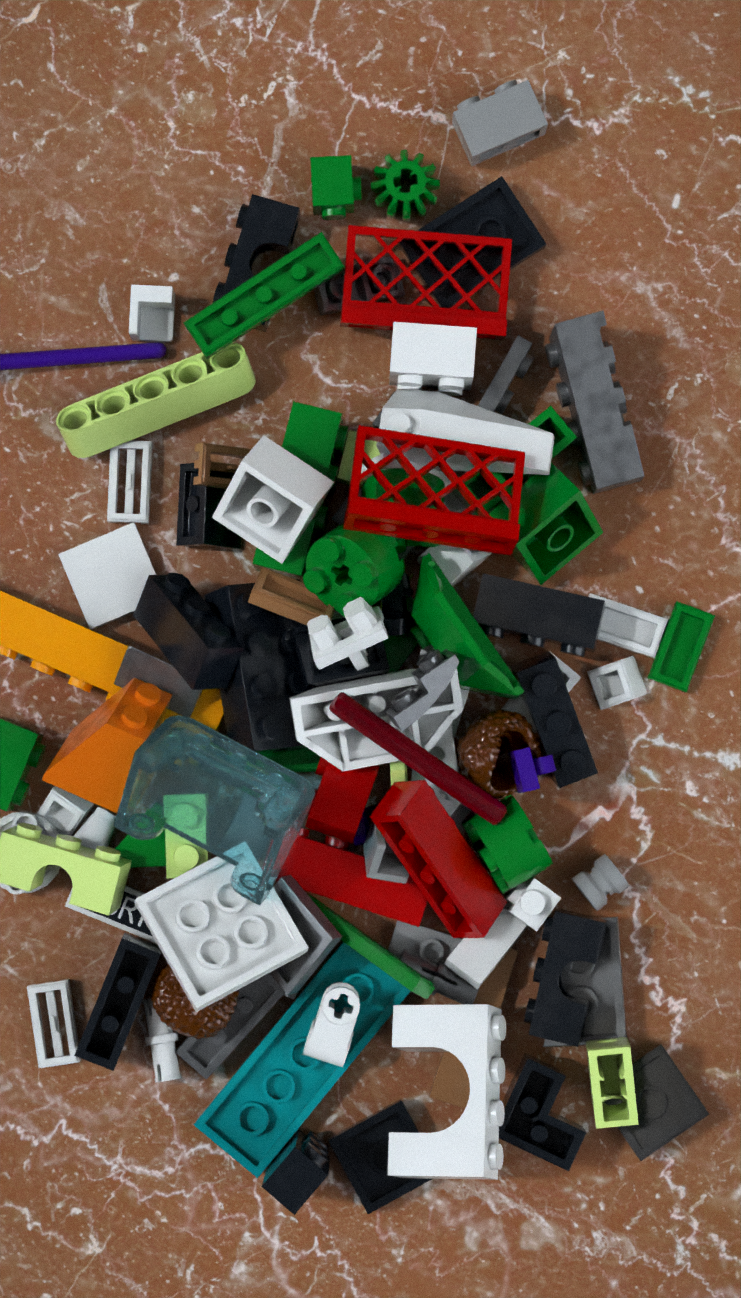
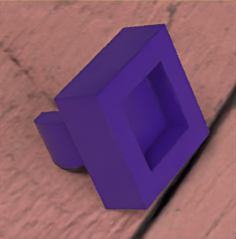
[507,747,556,793]

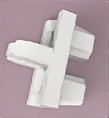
[307,597,388,671]

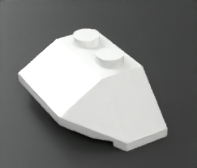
[289,668,463,771]

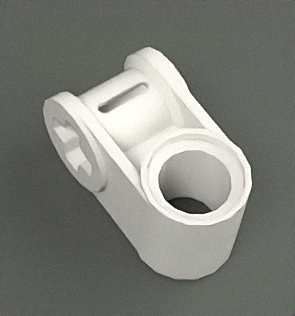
[302,982,360,1067]

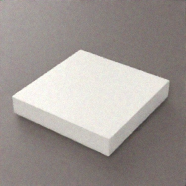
[58,522,157,630]

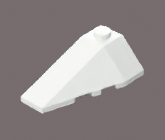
[376,390,555,475]

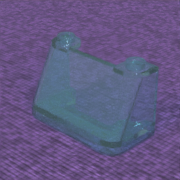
[113,715,315,906]

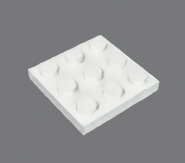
[135,841,309,1012]

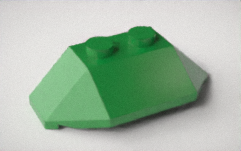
[409,553,525,699]

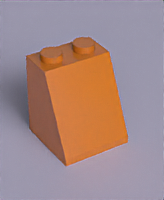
[42,678,173,814]

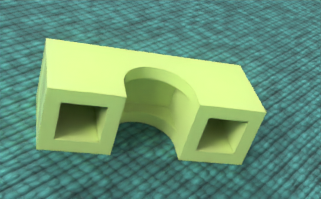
[0,823,132,916]

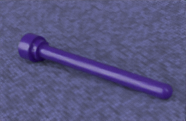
[0,342,167,370]

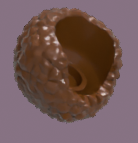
[457,709,541,799]
[151,963,239,1039]

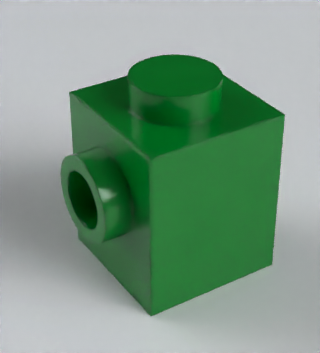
[310,155,362,220]

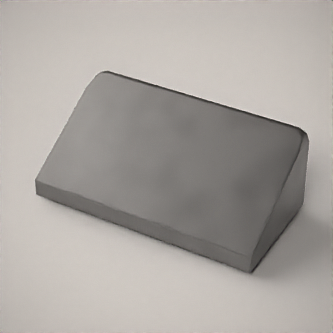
[114,645,202,718]

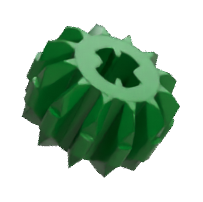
[371,149,440,221]

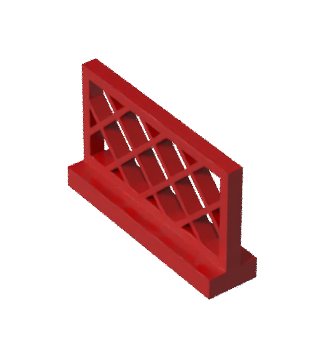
[340,225,512,340]
[343,425,525,556]

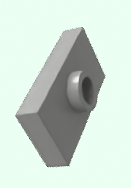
[388,920,462,974]

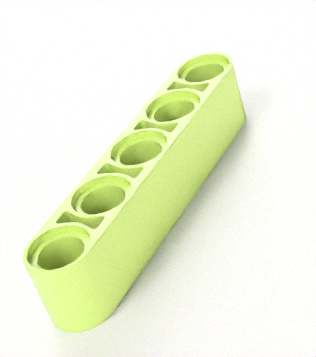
[56,342,256,458]

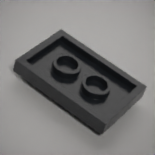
[399,176,546,308]

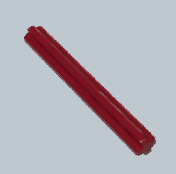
[329,692,507,825]

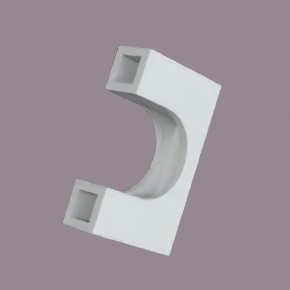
[387,1004,506,1180]

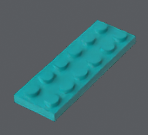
[194,942,410,1178]

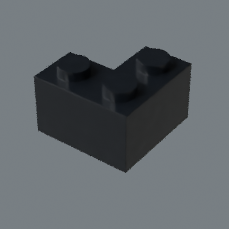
[499,1053,586,1171]

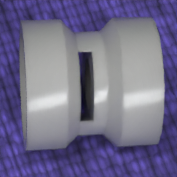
[572,854,629,911]

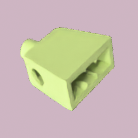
[586,1037,639,1129]

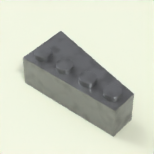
[545,311,644,494]

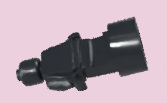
[381,572,413,636]

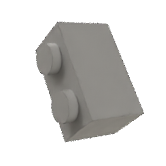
[452,80,548,166]

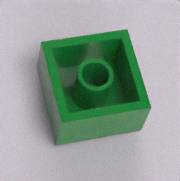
[489,462,603,585]

